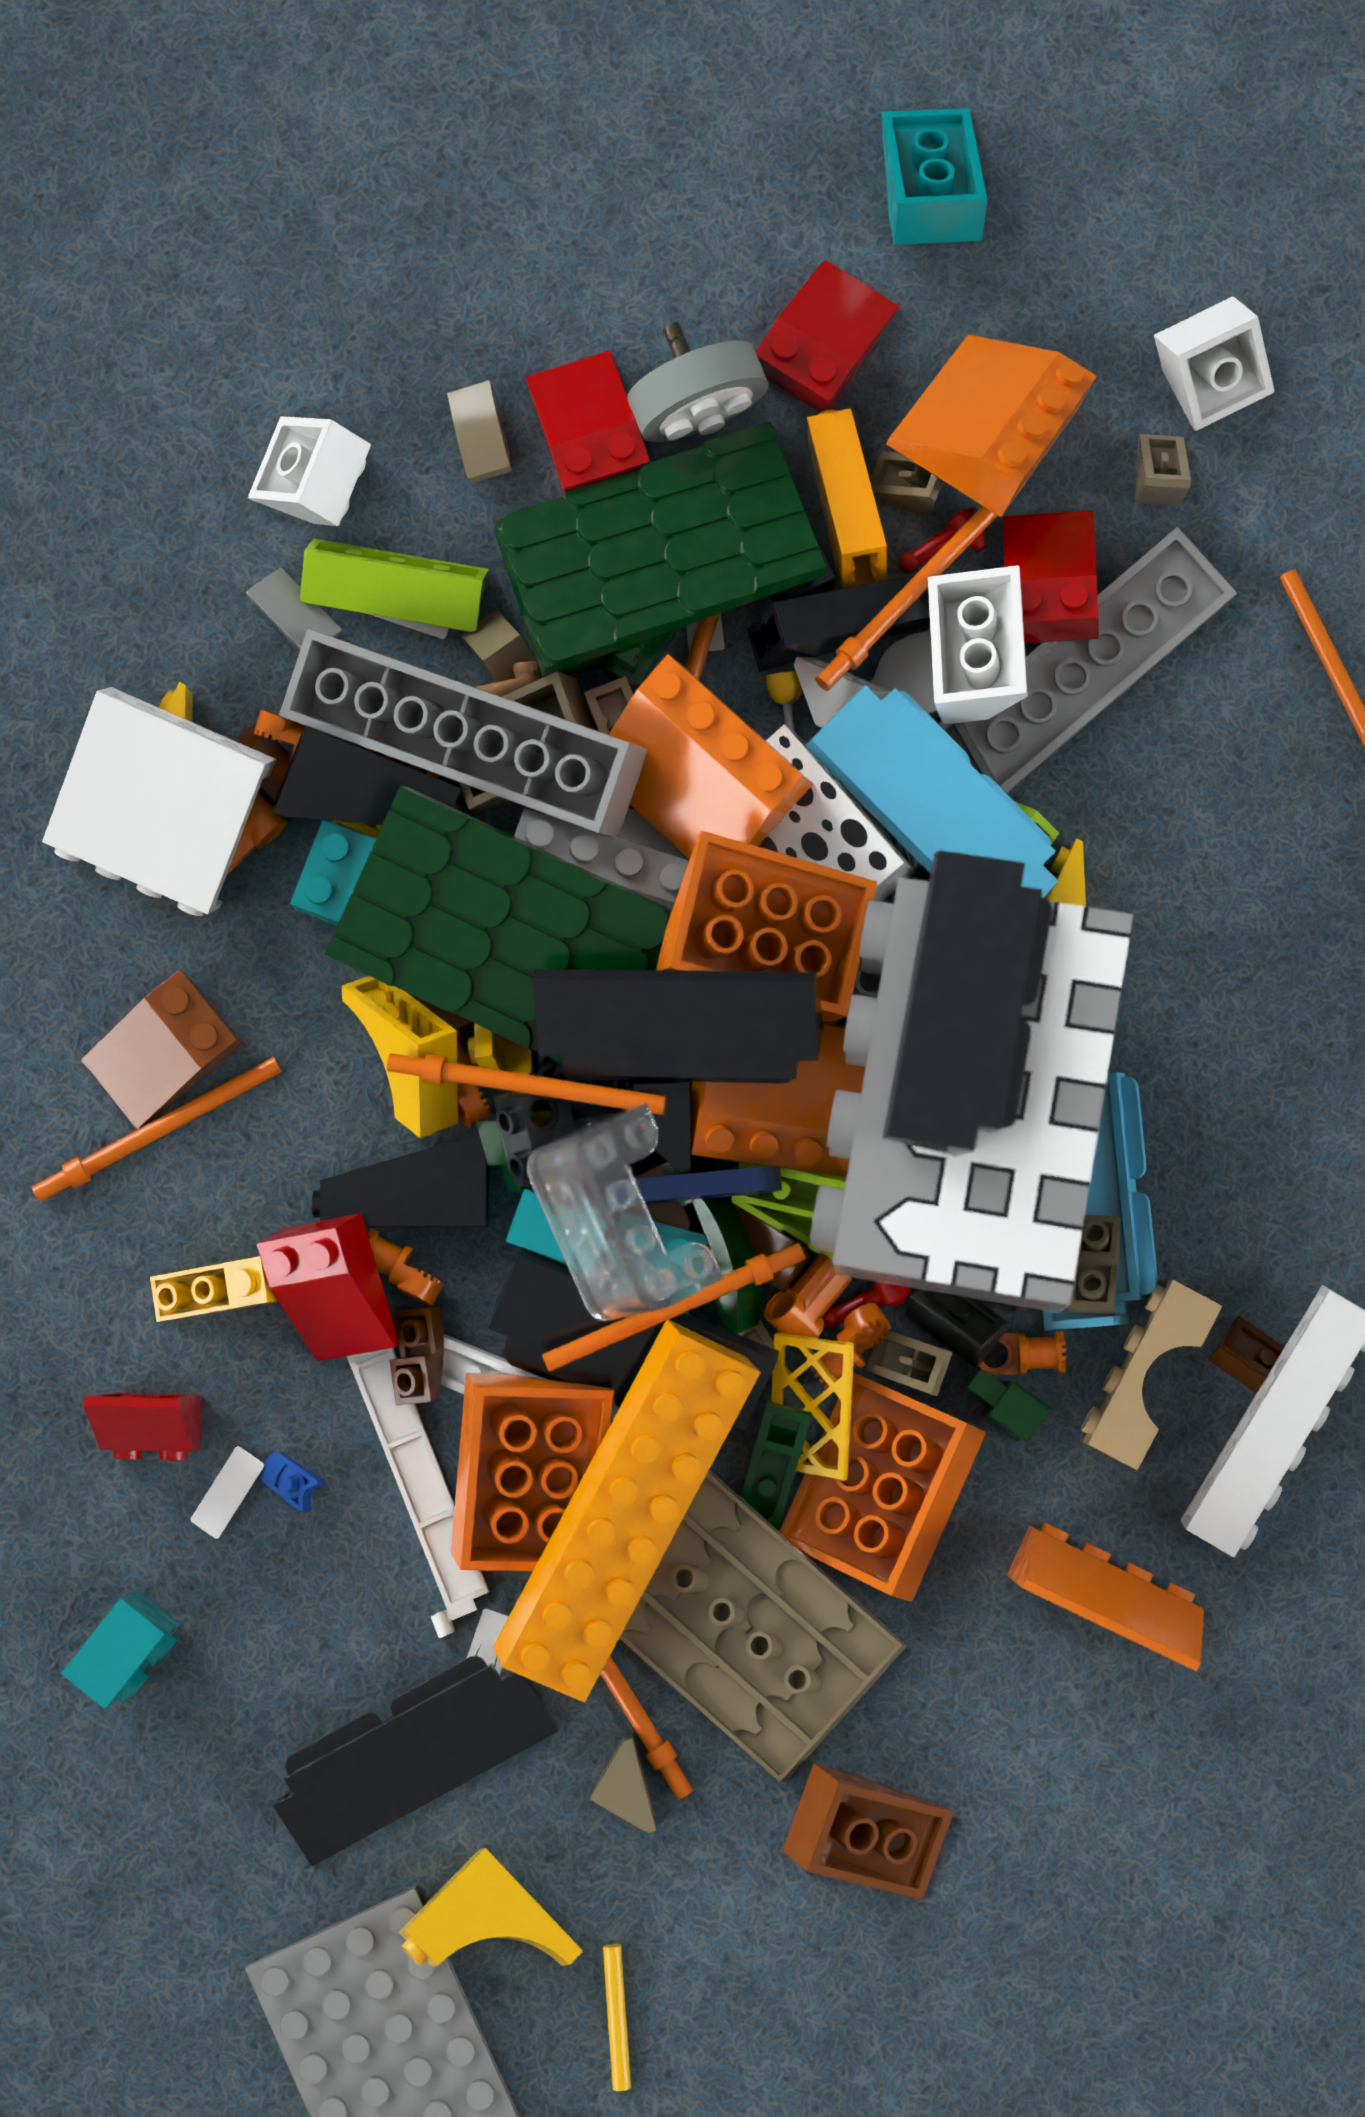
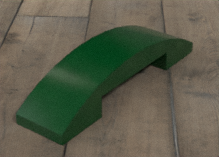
[661,1155,761,1334]
[740,1401,812,1531]

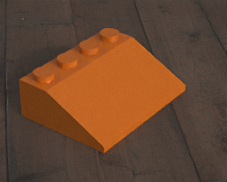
[886,334,1097,517]
[608,654,813,860]
[656,830,877,1023]
[690,1022,866,1176]
[779,1372,986,1602]
[451,1373,614,1571]
[1007,1522,1204,1671]

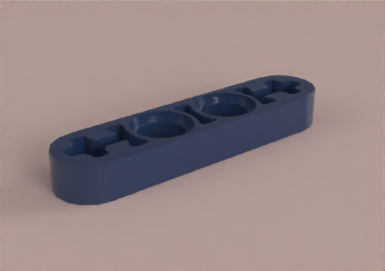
[603,1166,782,1207]

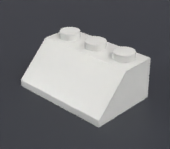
[928,565,1028,725]

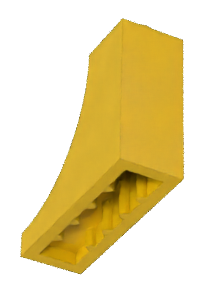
[342,976,458,1138]
[398,1848,583,1967]

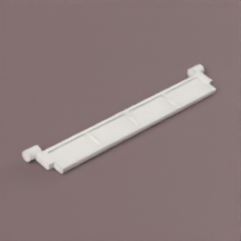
[347,1348,490,1638]

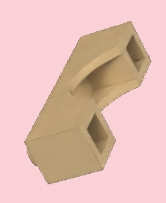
[1081,1280,1222,1470]

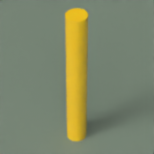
[603,1944,631,2091]

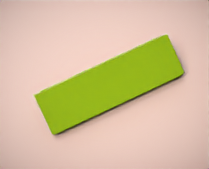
[300,538,489,632]

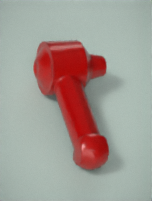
[899,507,987,573]
[822,1281,913,1329]

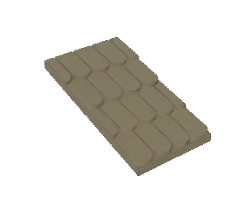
[619,1469,907,1782]

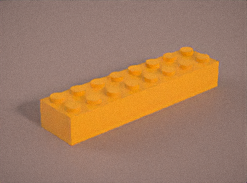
[493,1319,761,1703]

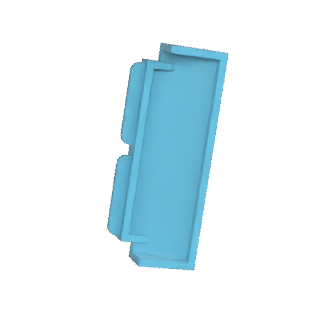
[805,685,1059,897]
[1043,1072,1158,1331]

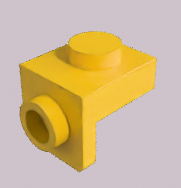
[468,1023,533,1075]

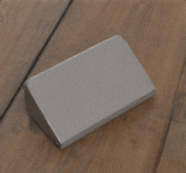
[246,568,343,650]

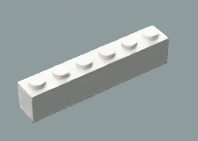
[1180,1285,1365,1558]

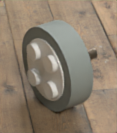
[627,322,769,442]

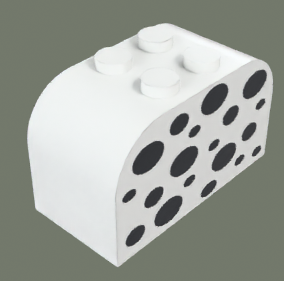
[758,724,916,902]

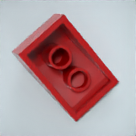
[755,260,899,413]
[525,350,650,496]
[1004,510,1099,643]
[257,1213,400,1361]
[83,1392,202,1461]

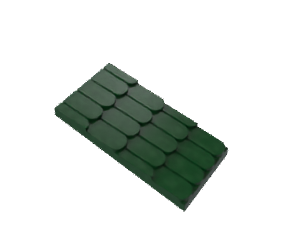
[494,422,826,677]
[325,786,672,1063]

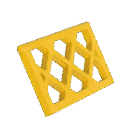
[771,1332,854,1481]

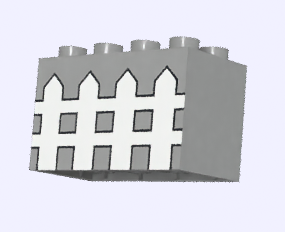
[810,877,1133,1313]

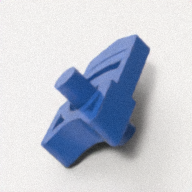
[260,1452,325,1512]

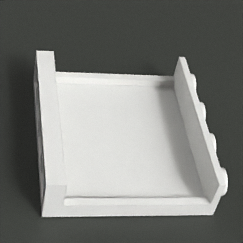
[42,687,277,916]

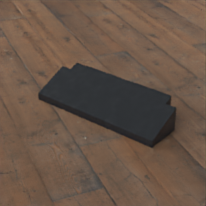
[882,850,1052,1156]
[532,969,824,1083]
[488,1248,779,1431]
[273,1656,558,1866]

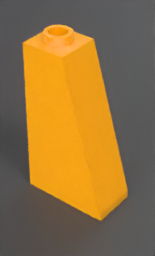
[807,408,887,589]

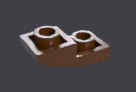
[389,1305,444,1405]

